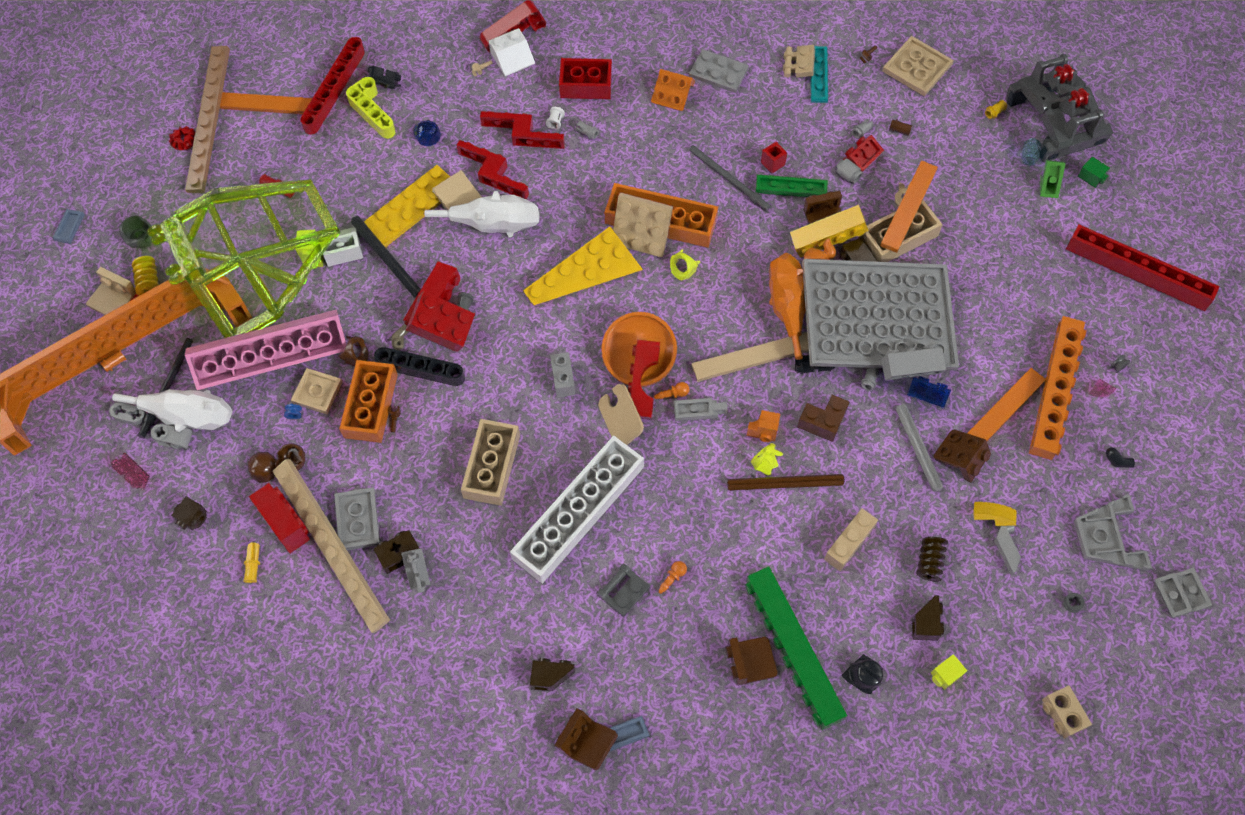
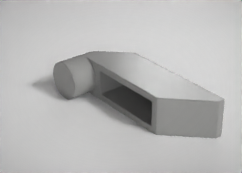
[994,526,1021,576]

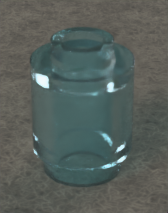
[1021,138,1042,166]

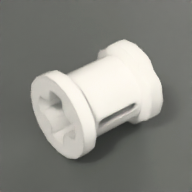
[546,107,565,130]

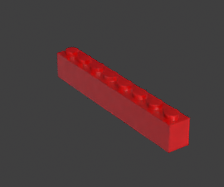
[1066,224,1220,311]

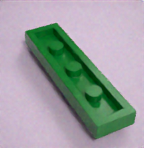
[755,174,828,197]

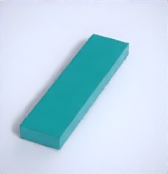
[810,46,828,103]

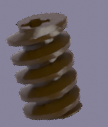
[916,537,948,582]

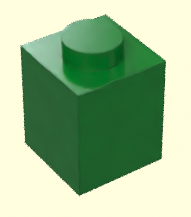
[1077,156,1110,188]

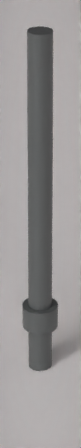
[689,145,771,211]

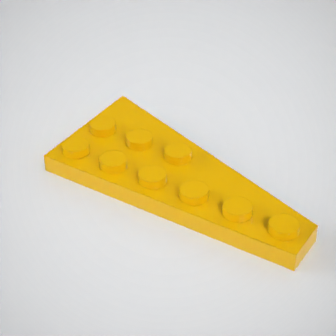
[523,226,643,306]

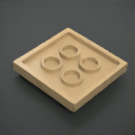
[882,36,954,97]
[613,193,673,257]

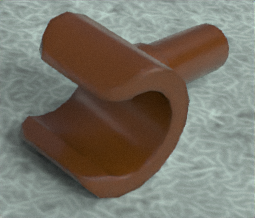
[860,45,877,63]
[388,405,401,433]

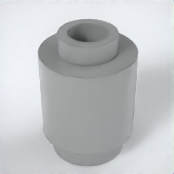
[836,158,863,184]

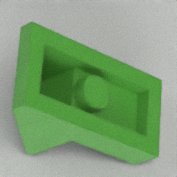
[1040,160,1066,198]

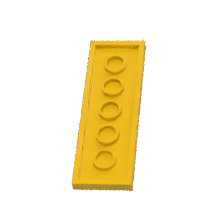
[364,165,450,247]

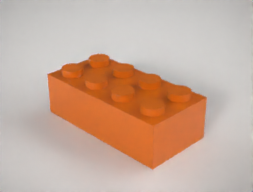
[339,360,398,443]

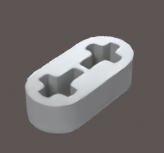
[109,402,146,425]

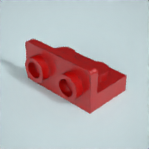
[843,135,884,172]

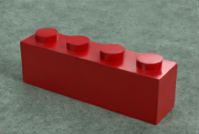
[403,261,460,326]

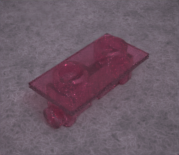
[111,452,150,490]

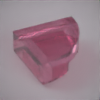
[1089,378,1116,397]

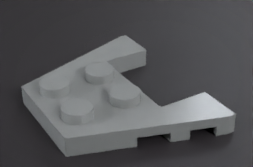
[1074,494,1152,571]

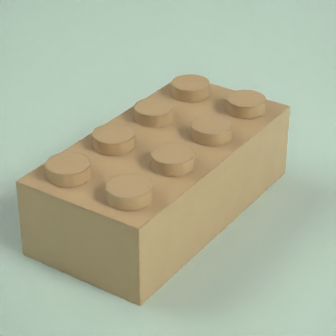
[859,200,943,262]
[461,419,520,506]

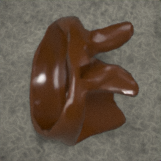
[338,336,369,366]

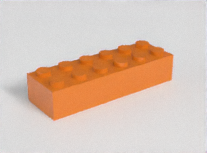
[604,183,718,248]

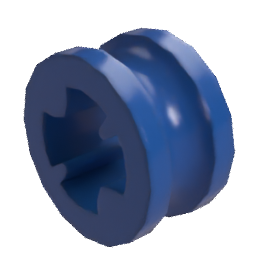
[284,404,302,419]

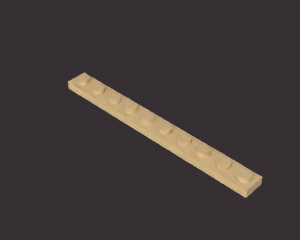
[273,459,390,633]

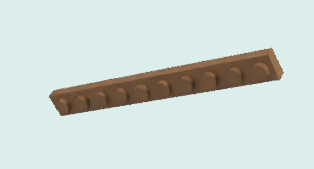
[185,46,230,193]

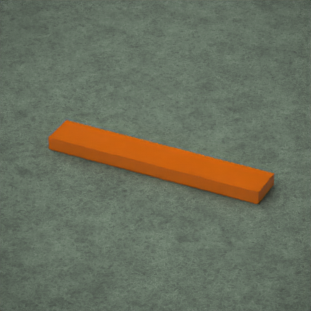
[220,92,312,114]
[880,160,938,253]
[968,368,1046,441]

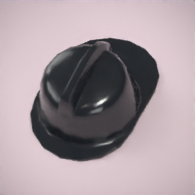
[841,654,883,694]

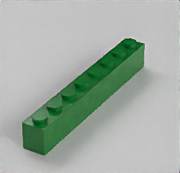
[745,566,848,730]

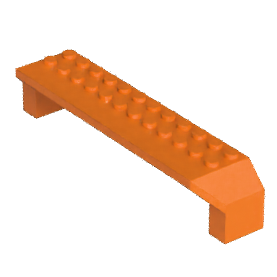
[0,264,253,456]

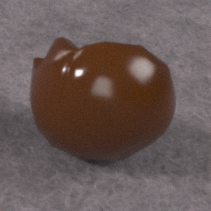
[275,443,305,471]
[248,452,277,483]

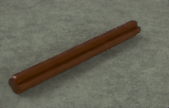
[727,474,845,491]

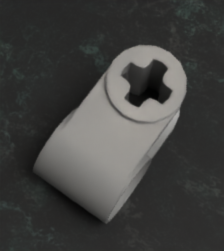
[151,424,193,451]

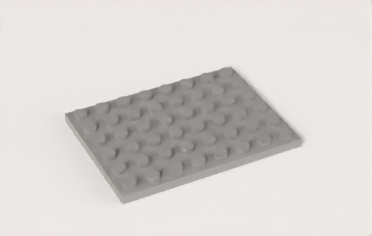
[802,259,959,370]

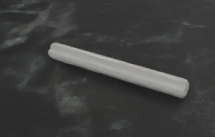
[896,404,943,492]

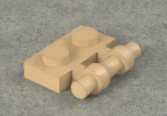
[783,45,815,78]

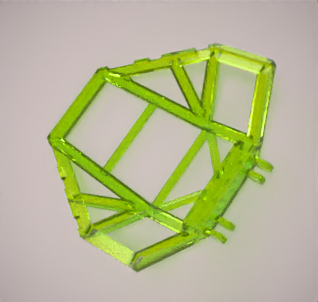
[147,179,341,338]

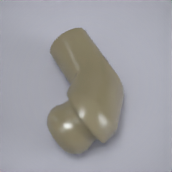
[392,324,409,350]

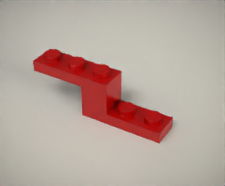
[480,111,565,149]
[456,140,529,200]

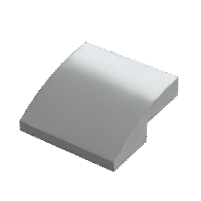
[1154,567,1212,618]

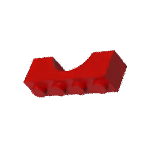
[628,339,660,420]

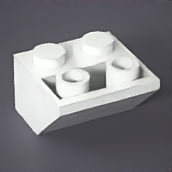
[320,227,363,267]

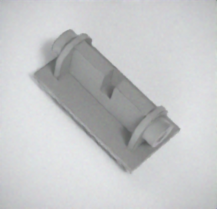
[402,548,430,593]

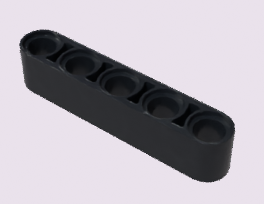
[374,347,465,386]

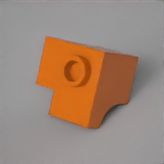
[746,410,781,443]

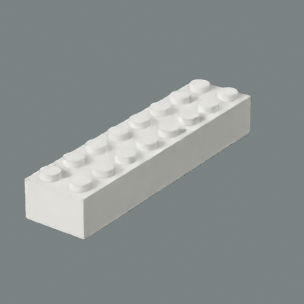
[510,436,644,584]

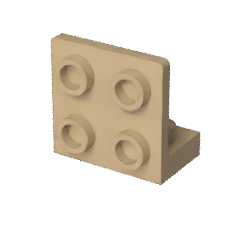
[86,267,136,315]

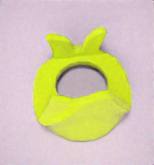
[670,249,700,281]
[751,443,783,475]

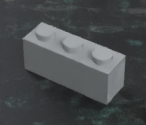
[881,345,946,381]

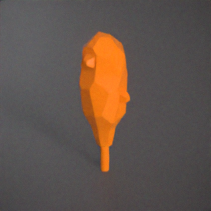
[769,253,806,360]

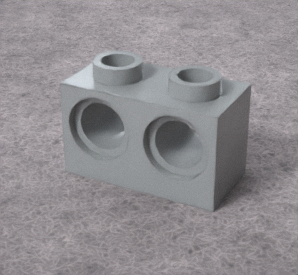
[550,352,575,398]

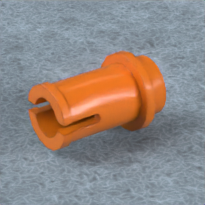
[100,350,127,372]

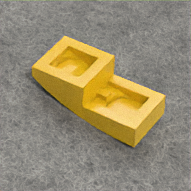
[973,502,1017,526]

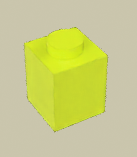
[931,654,967,690]

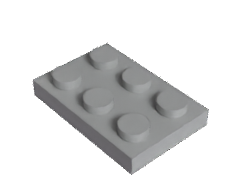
[689,49,749,93]
[334,487,380,551]

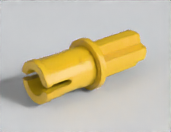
[243,542,260,583]

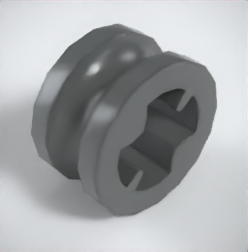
[1111,354,1131,373]
[1063,593,1084,613]

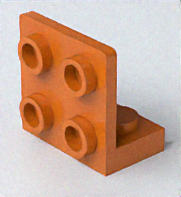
[651,69,695,111]

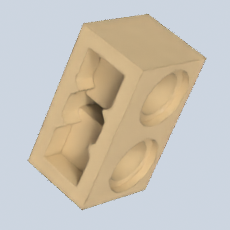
[1042,686,1092,739]

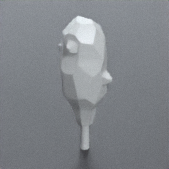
[425,191,540,237]
[112,389,233,432]

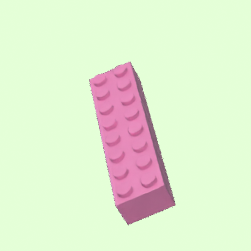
[185,309,347,390]

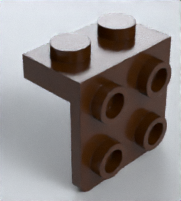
[803,190,842,224]
[933,429,991,483]
[725,637,778,686]
[554,708,618,770]

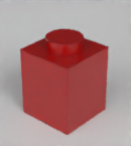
[761,141,787,174]

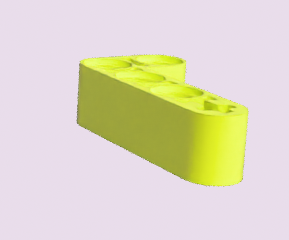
[346,77,396,139]

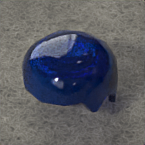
[413,120,441,146]

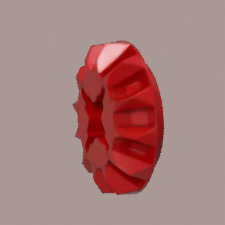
[169,126,196,151]

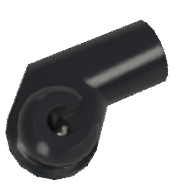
[1106,447,1135,468]

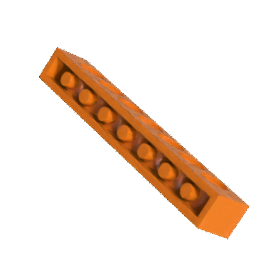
[1029,316,1087,460]

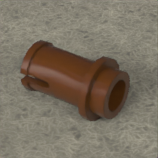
[889,119,913,136]

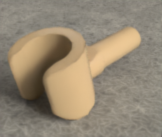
[472,60,493,77]

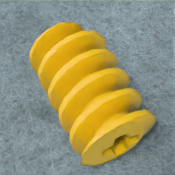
[131,256,159,296]

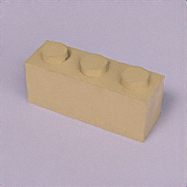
[824,508,878,572]

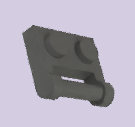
[596,563,650,618]

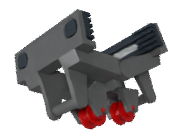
[1005,54,1113,163]

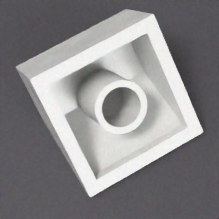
[489,28,535,76]

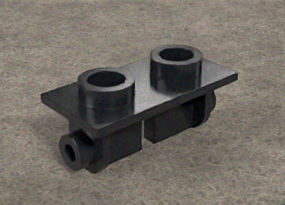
[364,65,401,89]
[795,355,835,375]

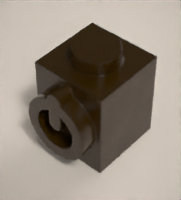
[171,496,207,531]

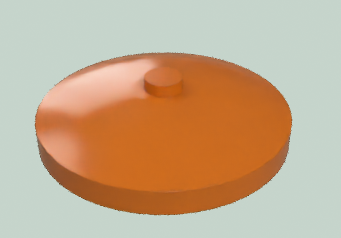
[601,312,677,387]

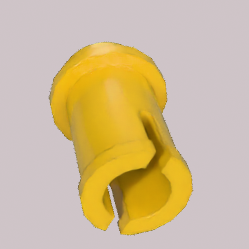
[985,100,1008,119]

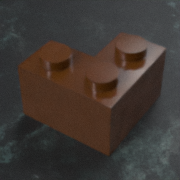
[797,394,850,442]

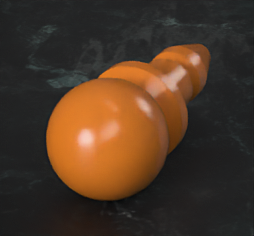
[653,382,690,399]
[658,561,687,594]

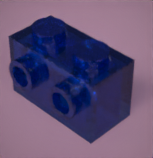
[907,376,951,410]

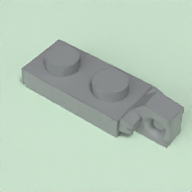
[674,398,728,421]

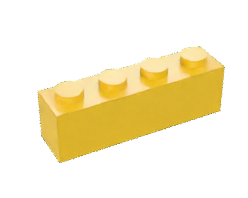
[790,205,869,258]

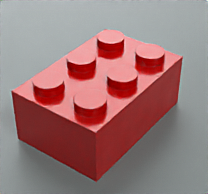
[559,58,612,99]
[406,291,475,352]
[248,483,310,554]

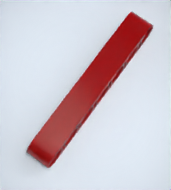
[300,37,365,135]

